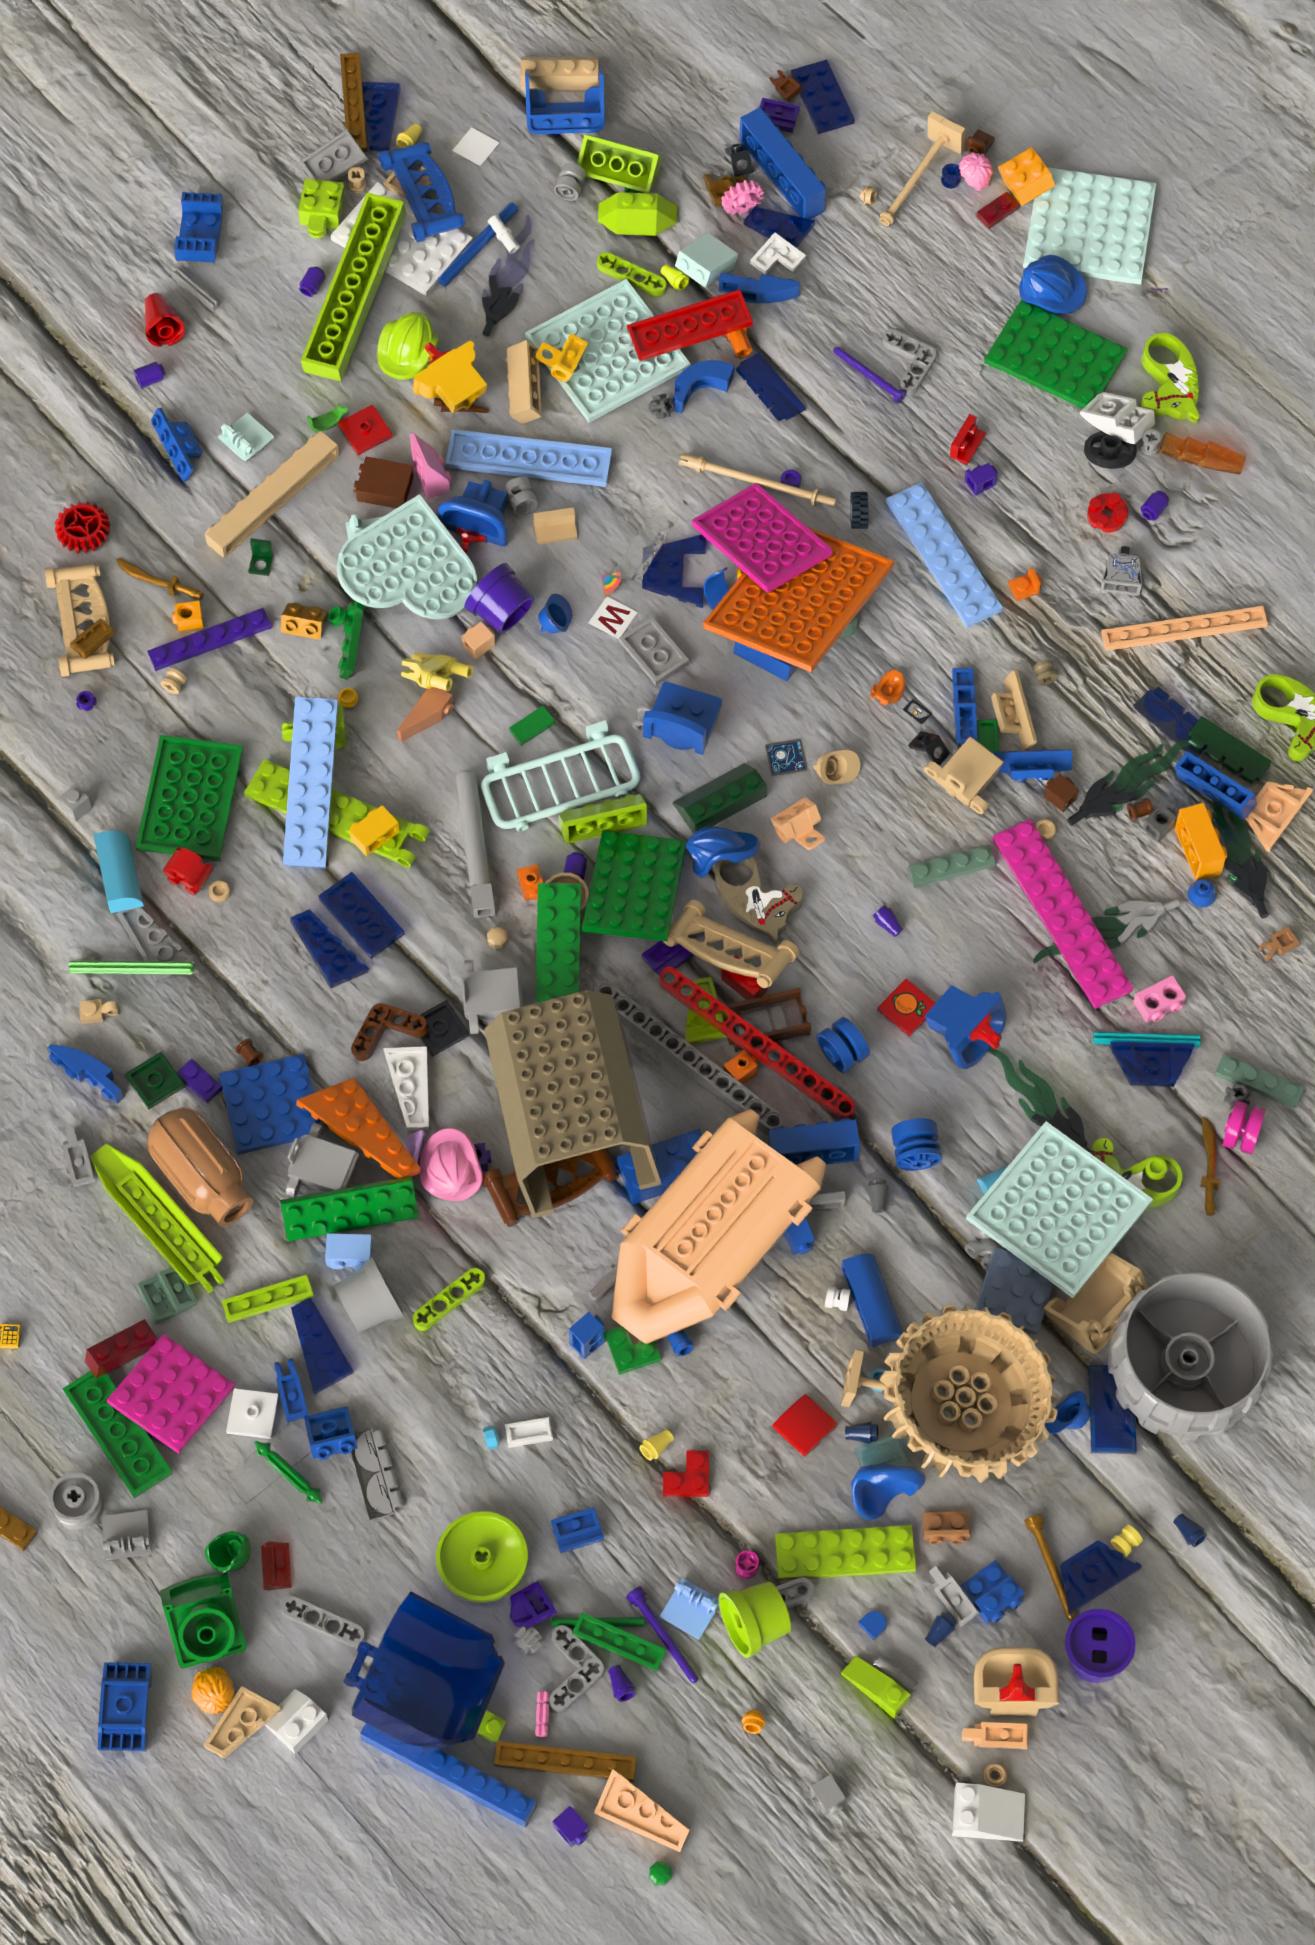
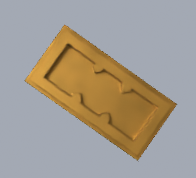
[70,619,115,659]

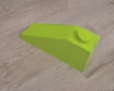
[841,1656,911,1719]

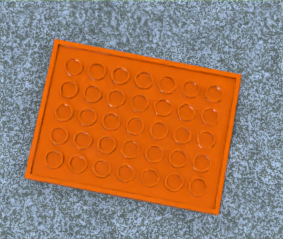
[703,527,894,672]

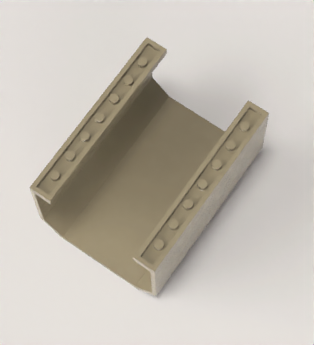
[484,990,662,1218]

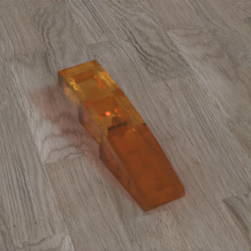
[1159,432,1246,475]

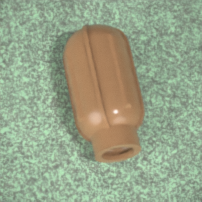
[147,1107,254,1227]

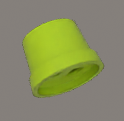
[719,1581,791,1658]

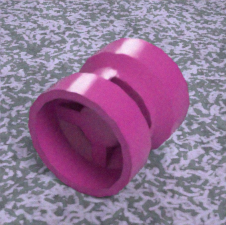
[736,1550,759,1579]

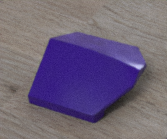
[510,1581,557,1627]

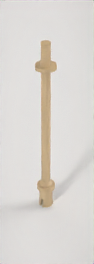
[679,452,837,506]

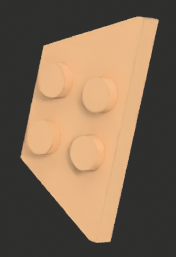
[1246,782,1313,852]

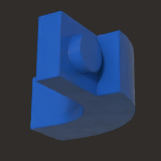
[672,360,735,413]

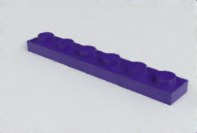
[147,608,271,671]

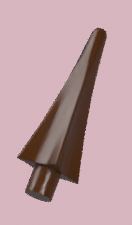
[433,398,489,413]

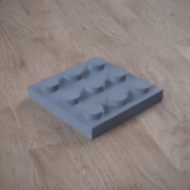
[974,1247,1053,1334]

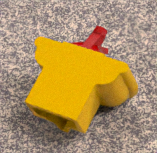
[413,341,487,414]

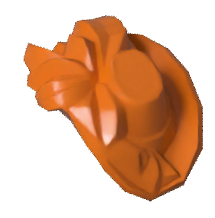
[871,670,905,706]

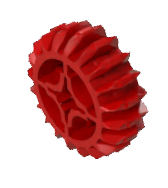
[55,501,111,554]

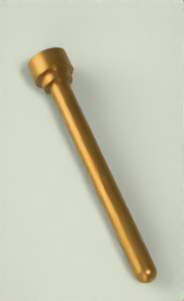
[1024,1514,1075,1620]

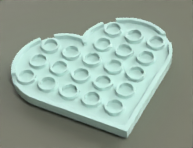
[337,494,477,619]

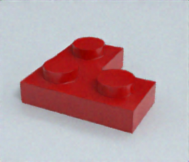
[663,1450,709,1497]

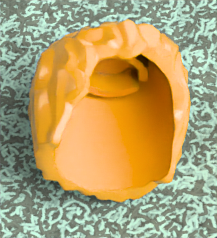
[191,1667,234,1714]

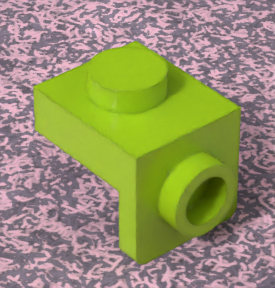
[465,1708,506,1743]

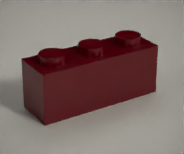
[85,1319,157,1379]

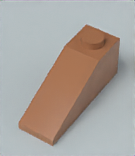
[397,687,454,742]

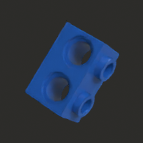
[569,1312,605,1359]

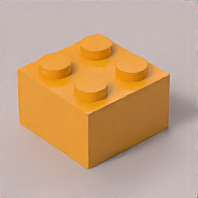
[998,147,1055,206]

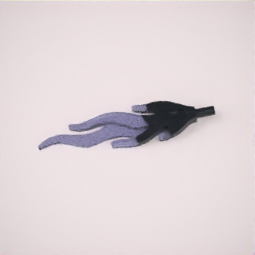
[482,215,534,337]

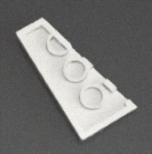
[383,1046,429,1131]

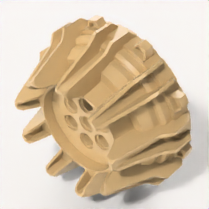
[880,1304,1058,1483]

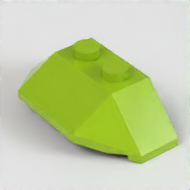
[598,192,677,236]

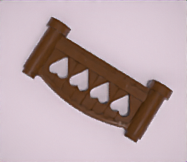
[482,1148,620,1227]

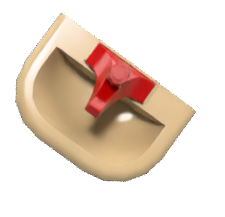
[974,1647,1059,1717]

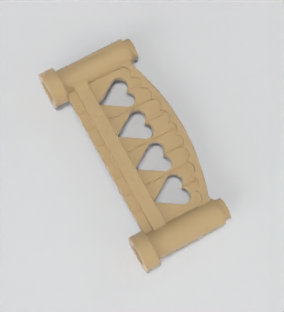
[44,564,115,677]
[664,900,799,988]

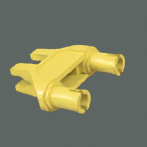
[401,652,473,691]

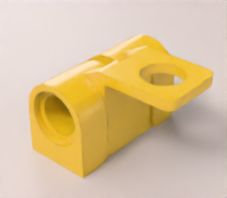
[535,333,588,382]

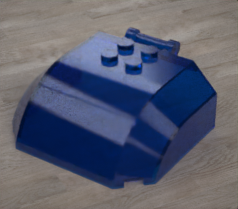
[343,1592,505,1748]

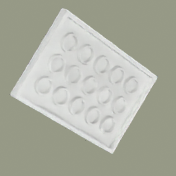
[331,182,473,296]

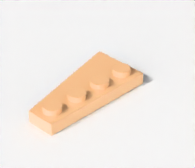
[594,1769,690,1852]

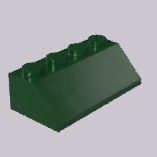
[673,763,767,833]

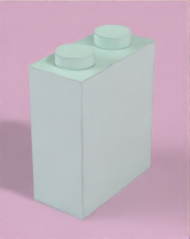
[675,233,738,288]

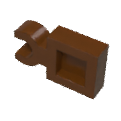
[769,70,803,103]

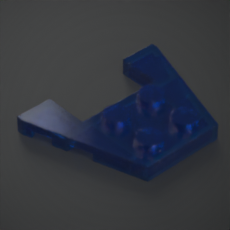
[642,535,706,608]

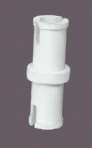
[488,215,520,254]

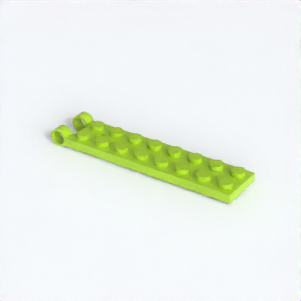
[244,759,430,868]

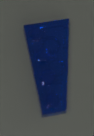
[362,82,401,151]
[290,909,369,989]
[291,1297,354,1394]

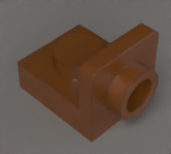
[966,129,995,156]

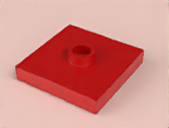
[337,405,393,455]

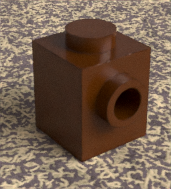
[1044,774,1079,812]

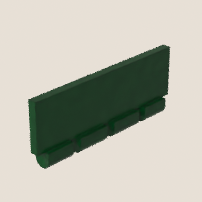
[1188,716,1272,785]

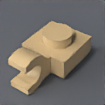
[80,999,118,1024]

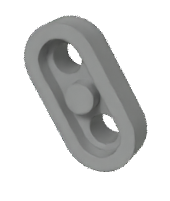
[776,1577,814,1609]

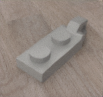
[62,1126,95,1188]
[929,1566,980,1627]

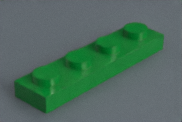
[338,600,364,680]
[572,1612,666,1672]

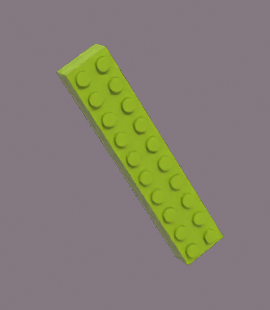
[301,192,407,382]

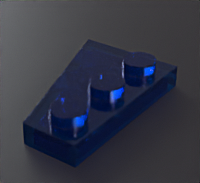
[744,207,815,248]

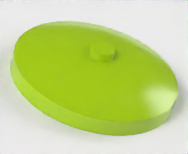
[436,1511,528,1603]

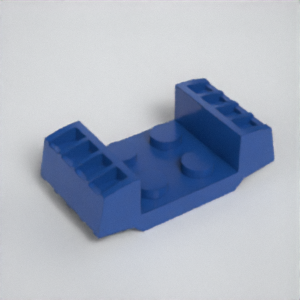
[175,192,224,263]
[97,1662,152,1752]

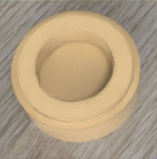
[1035,819,1056,841]
[209,880,230,902]

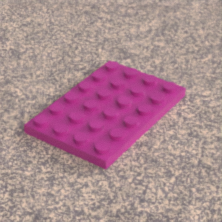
[692,483,833,593]

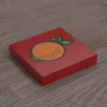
[877,979,936,1037]

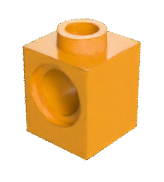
[172,601,203,632]

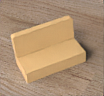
[533,507,577,544]

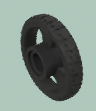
[1084,431,1137,469]

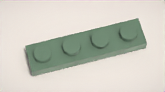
[908,845,996,888]
[1215,1054,1305,1108]

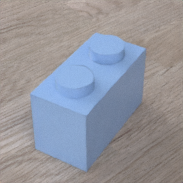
[325,1234,373,1270]

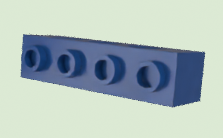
[1174,751,1257,820]

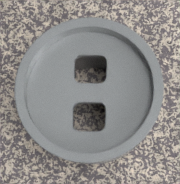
[334,1257,404,1333]

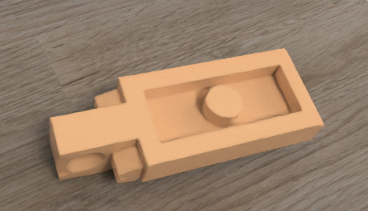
[962,1722,1028,1749]

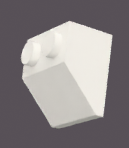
[264,1689,328,1755]

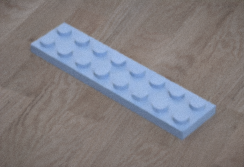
[445,429,612,487]
[886,482,1003,628]
[283,697,338,868]

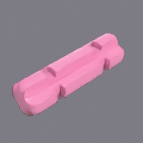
[535,1691,550,1738]

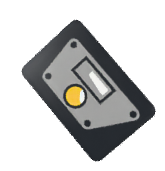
[903,699,932,724]

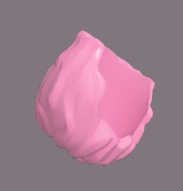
[959,152,993,191]

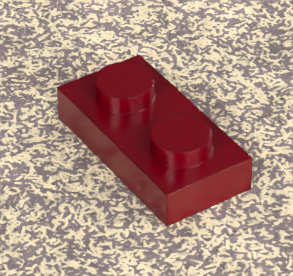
[976,192,1019,229]

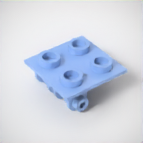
[659,1578,719,1640]

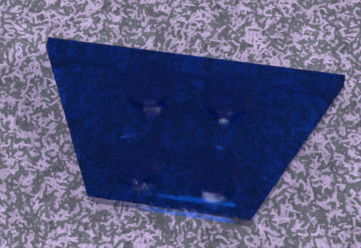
[1110,1042,1194,1087]
[1060,1540,1142,1614]

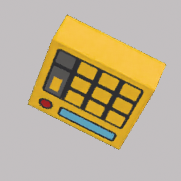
[0,1324,21,1349]

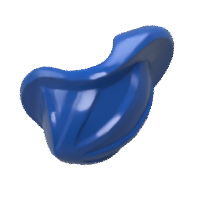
[1019,255,1087,314]
[686,827,761,877]
[850,1463,926,1520]

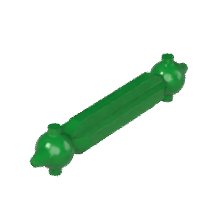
[254,1440,323,1504]

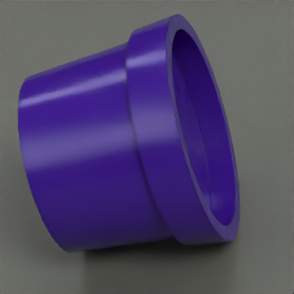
[464,563,535,634]
[1065,1609,1136,1683]

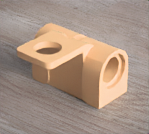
[771,797,825,850]

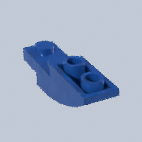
[719,273,800,303]
[47,1044,123,1104]

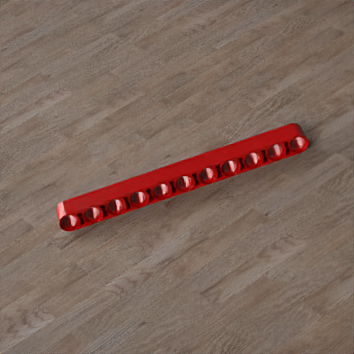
[659,967,855,1120]

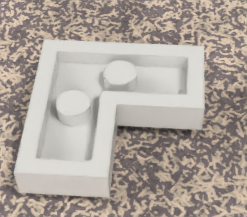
[750,233,806,275]

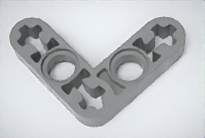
[883,329,936,396]
[549,1625,604,1713]

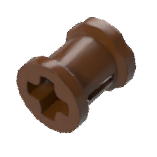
[1127,798,1154,822]
[235,1038,264,1066]

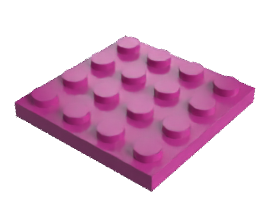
[107,1334,235,1454]

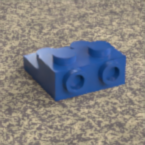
[304,1406,358,1460]
[961,1560,1025,1624]

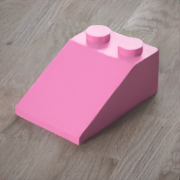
[410,433,452,499]

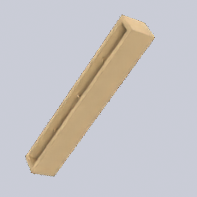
[205,431,339,559]

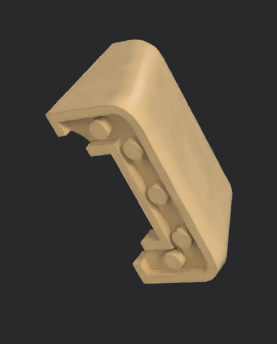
[1043,1253,1148,1354]

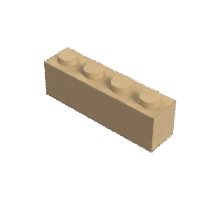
[506,340,542,425]

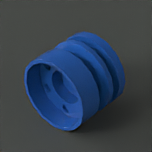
[891,1118,942,1171]

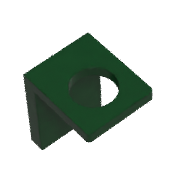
[248,538,273,576]

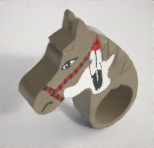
[715,857,803,945]

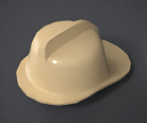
[813,750,861,785]

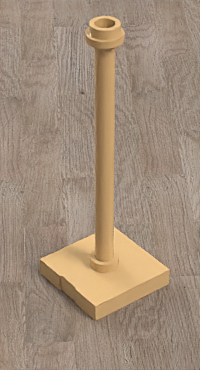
[879,111,965,226]
[840,1350,986,1410]

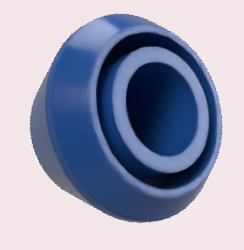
[1188,879,1217,907]

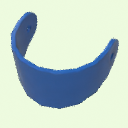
[703,567,729,610]

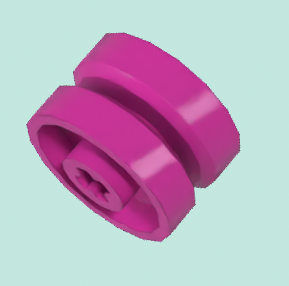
[1222,1100,1266,1155]

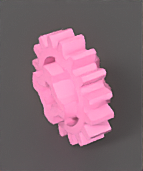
[721,180,764,215]

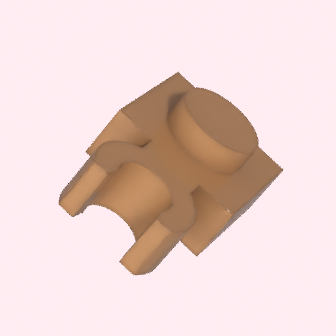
[1259,926,1300,960]

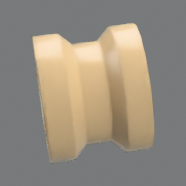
[161,668,187,694]

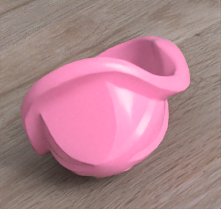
[419,1128,483,1201]

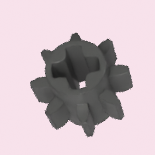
[649,394,674,419]
[1224,1082,1252,1109]

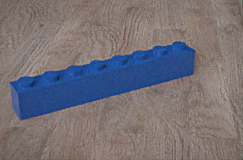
[360,1713,537,1828]

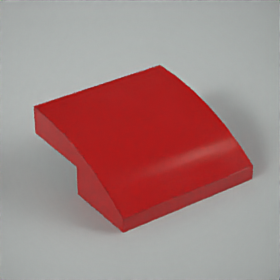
[772,1394,838,1457]

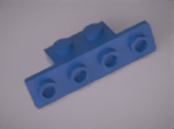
[151,408,203,481]
[992,749,1072,781]

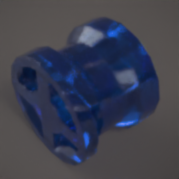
[941,163,961,189]

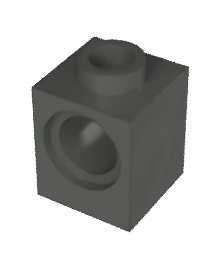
[1142,804,1177,842]

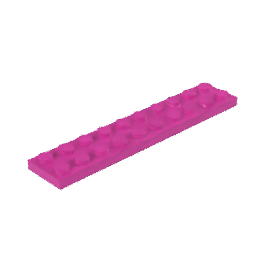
[993,819,1133,1009]

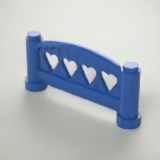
[378,142,465,243]

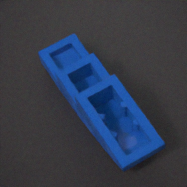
[952,668,977,744]

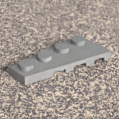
[117,907,195,983]

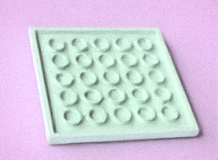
[1023,167,1156,284]
[525,279,691,423]
[966,1121,1153,1298]

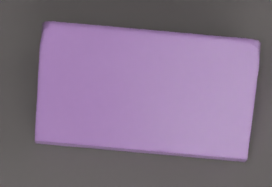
[405,1130,424,1179]

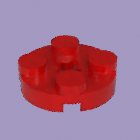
[1087,493,1128,533]

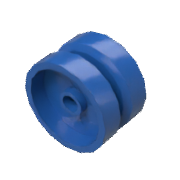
[816,1017,870,1073]

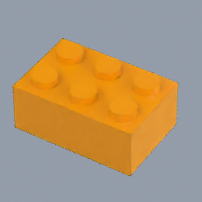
[1174,803,1227,881]

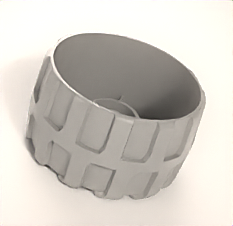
[1108,1271,1273,1441]

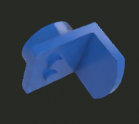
[643,682,722,755]

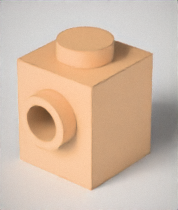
[462,622,495,659]

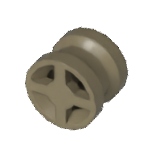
[1033,660,1058,685]

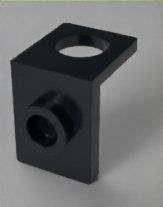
[725,144,753,177]
[908,731,950,765]

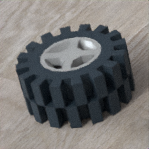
[850,492,869,529]

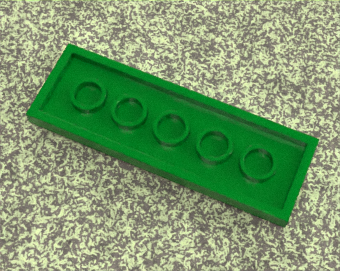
[535,883,581,1004]
[280,1176,419,1242]
[63,1371,173,1499]

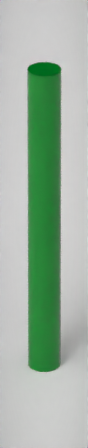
[552,1617,644,1627]

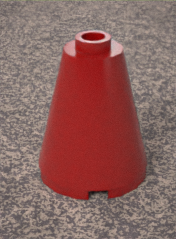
[145,293,185,347]

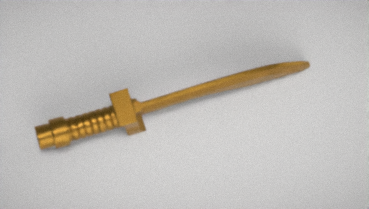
[117,558,204,601]
[1200,1117,1220,1216]

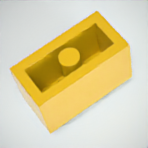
[349,805,400,856]

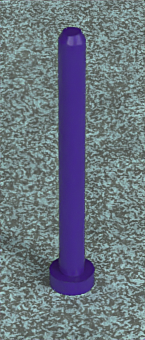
[833,347,906,403]

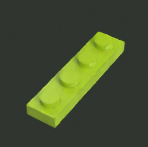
[221,1274,314,1323]

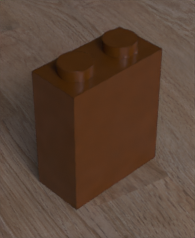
[353,456,414,509]

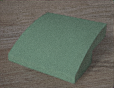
[136,1267,198,1324]

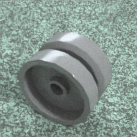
[49,1472,103,1530]

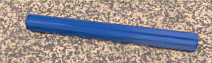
[438,202,518,287]

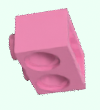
[1133,975,1186,1023]

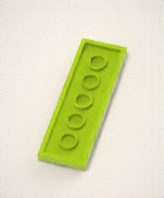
[775,1525,916,1581]

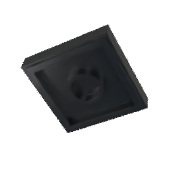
[410,1000,469,1057]

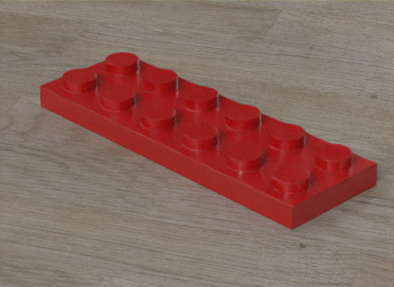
[626,289,753,362]

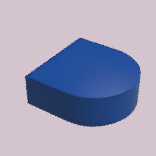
[858,1611,886,1640]

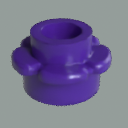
[76,691,97,711]

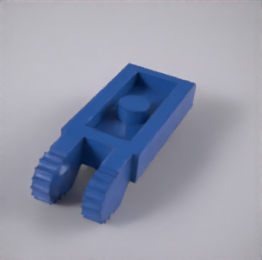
[274,1358,309,1422]

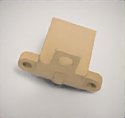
[924,737,1004,814]

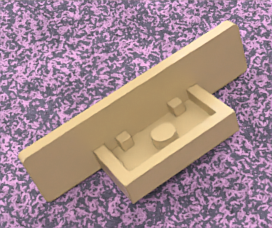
[991,670,1037,751]

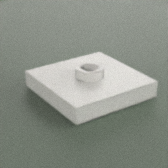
[226,1388,279,1439]

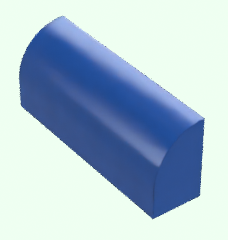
[841,1254,903,1348]

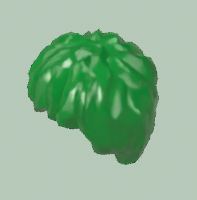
[205,1531,251,1572]

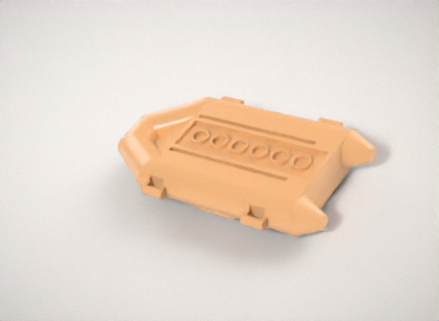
[612,1109,826,1344]

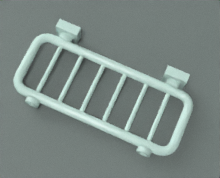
[481,720,641,832]

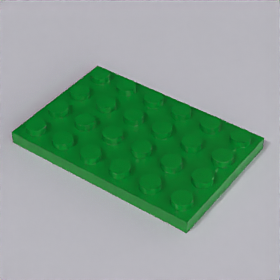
[984,300,1128,408]
[136,735,244,861]
[582,831,686,942]

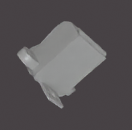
[461,960,524,1034]
[286,1123,359,1197]

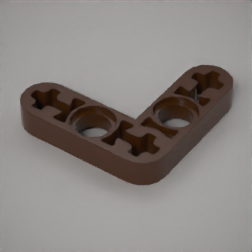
[351,1003,429,1061]

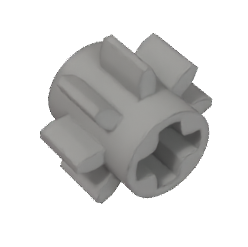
[514,1626,542,1654]

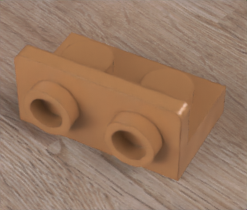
[922,1512,970,1545]

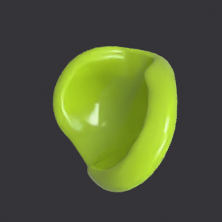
[377,312,440,380]

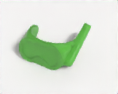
[307,404,348,432]

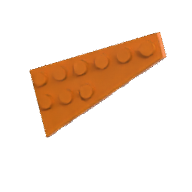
[297,1078,420,1179]

